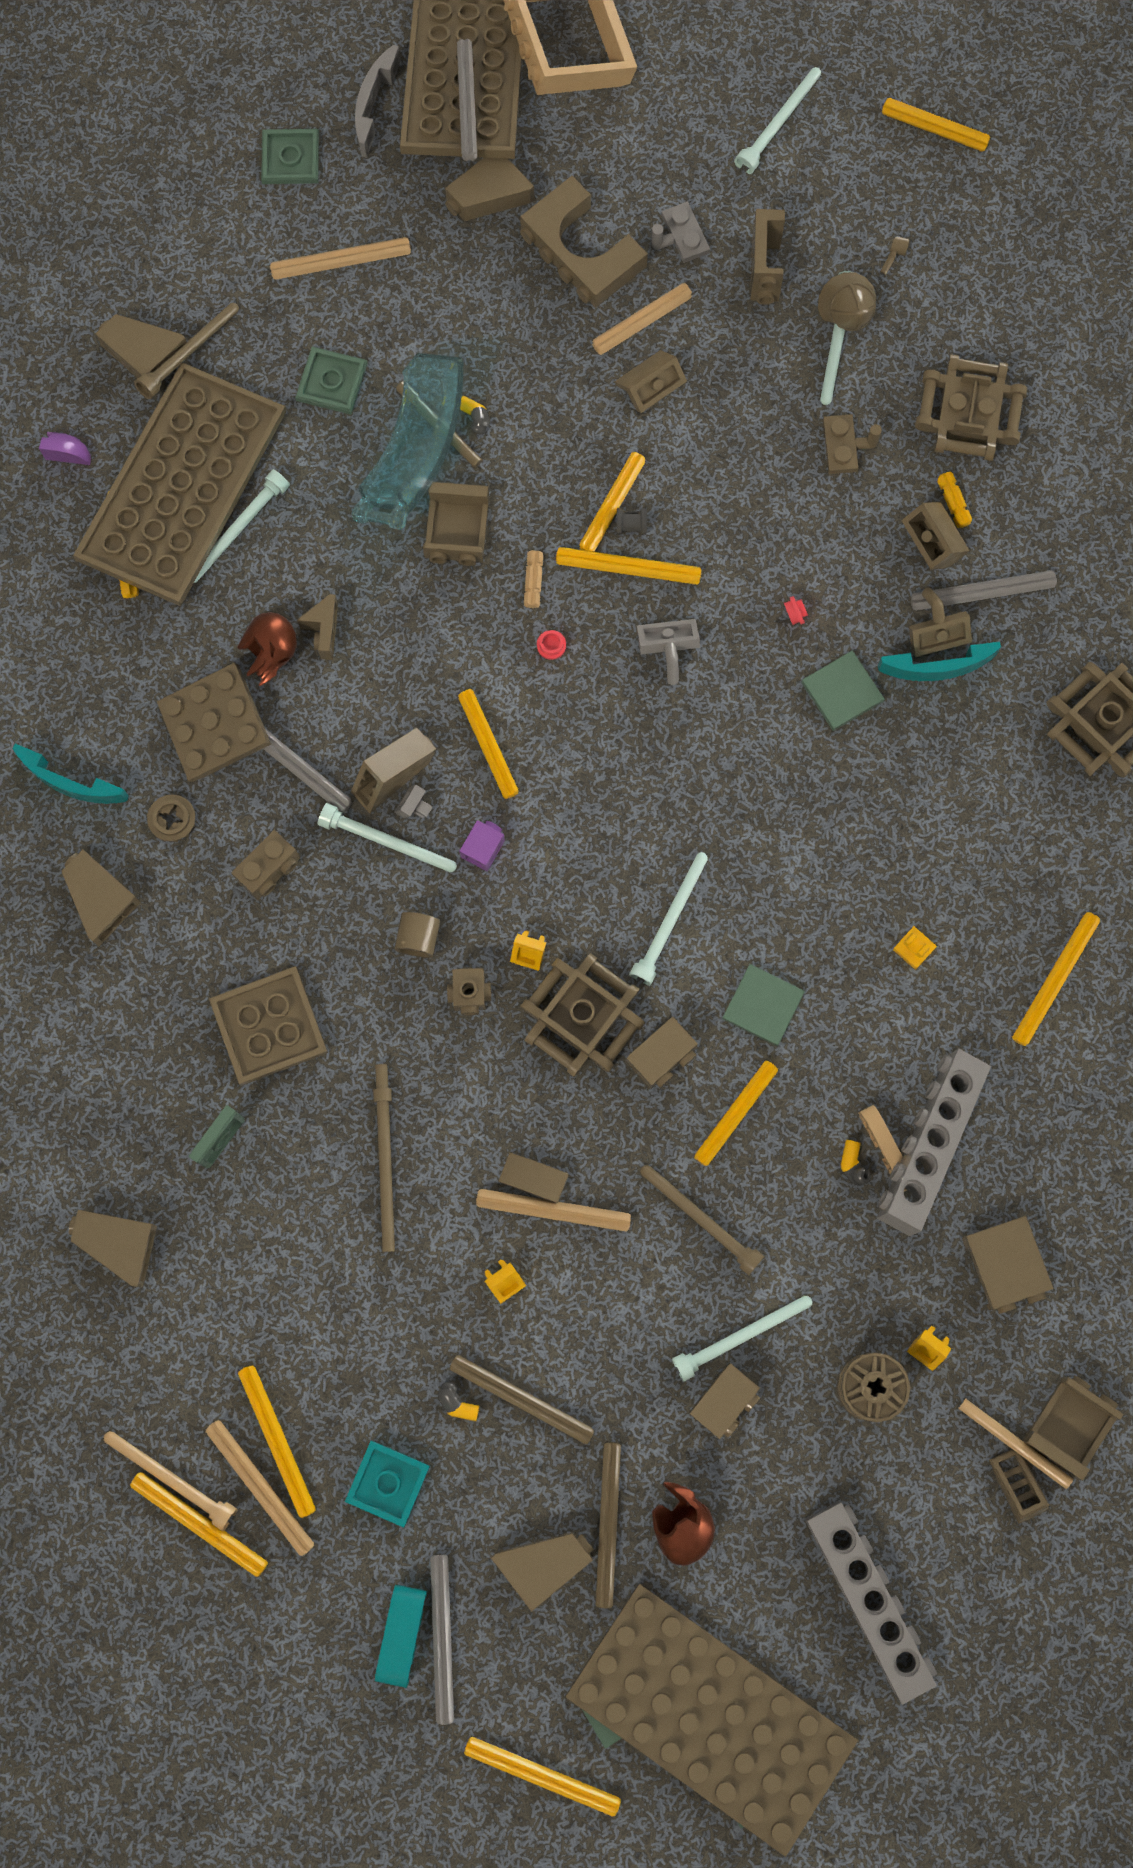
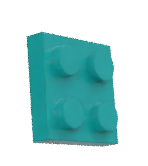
[345,1440,431,1528]

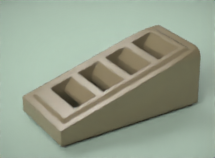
[989,1449,1050,1524]

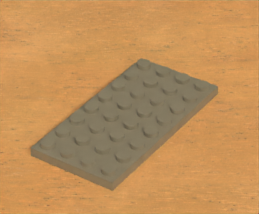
[400,0,522,159]
[73,363,286,606]
[565,1583,858,1857]

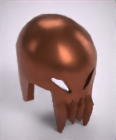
[237,612,297,686]
[652,1482,715,1566]

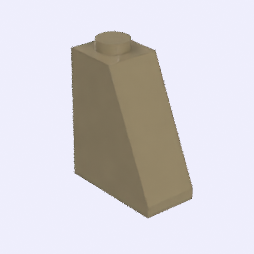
[445,158,535,221]
[95,314,187,378]
[351,728,436,813]
[61,849,141,947]
[69,1210,157,1288]
[491,1532,594,1612]

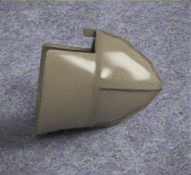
[818,272,877,331]

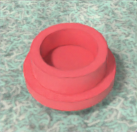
[784,596,808,625]
[537,630,566,660]

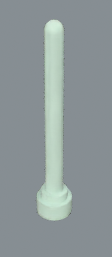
[734,67,821,174]
[820,271,851,405]
[194,469,290,583]
[318,803,457,872]
[629,852,708,986]
[672,1296,812,1382]

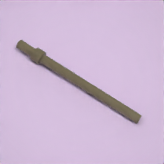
[373,1064,395,1252]

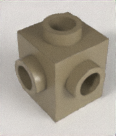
[447,968,491,1016]

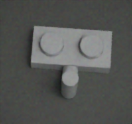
[651,201,710,263]
[637,619,700,685]

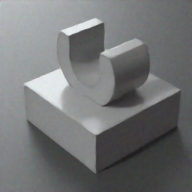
[394,784,433,818]

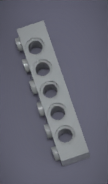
[877,1048,991,1236]
[805,1501,937,1705]

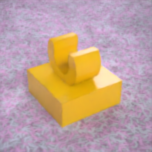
[893,926,937,970]
[510,931,546,971]
[485,1260,526,1304]
[907,1326,951,1371]

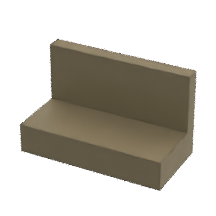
[614,350,687,413]

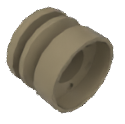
[836,1352,910,1422]

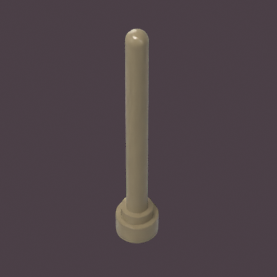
[134,303,239,399]
[640,1165,765,1276]

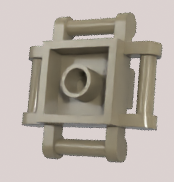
[915,354,1027,461]
[1046,662,1133,778]
[519,953,645,1077]

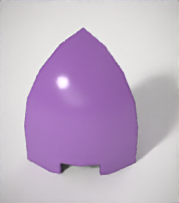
[39,432,91,465]

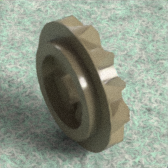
[147,795,196,842]

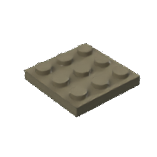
[157,662,271,782]
[209,966,328,1086]

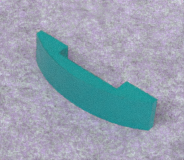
[878,642,1001,681]
[12,743,129,804]

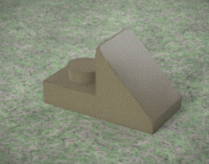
[297,594,338,660]

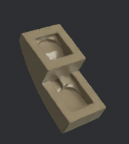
[498,1152,569,1204]

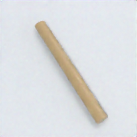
[958,1399,1074,1489]

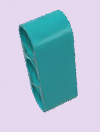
[375,1584,427,1688]

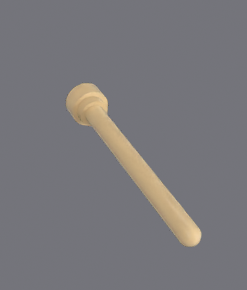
[104,1431,238,1531]

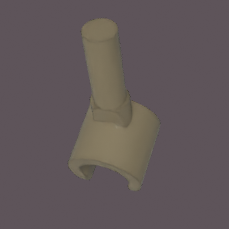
[880,237,909,275]

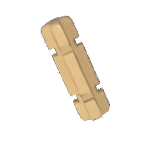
[524,550,543,608]

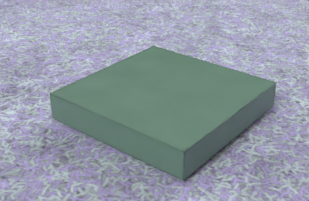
[261,129,319,184]
[295,346,368,415]
[801,650,885,731]
[722,964,805,1047]
[188,1105,245,1169]

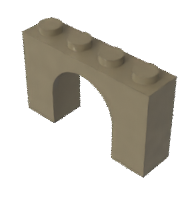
[520,176,648,308]

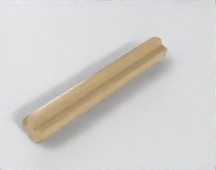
[592,283,692,355]

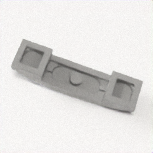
[355,45,401,158]

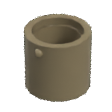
[394,912,440,958]

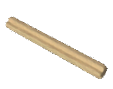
[270,237,411,279]
[476,1189,631,1232]
[206,1420,314,1556]

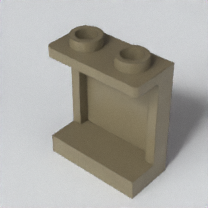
[750,209,785,305]
[423,482,490,566]
[962,1216,1054,1314]
[1023,1375,1123,1481]

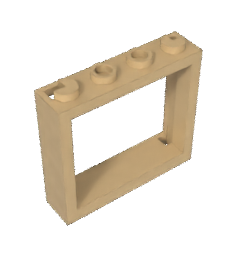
[503,0,637,95]

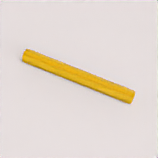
[556,547,701,585]
[1012,912,1100,1046]
[238,1365,316,1518]
[130,1472,268,1577]
[464,1737,621,1817]

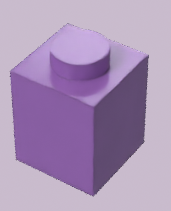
[459,820,505,872]

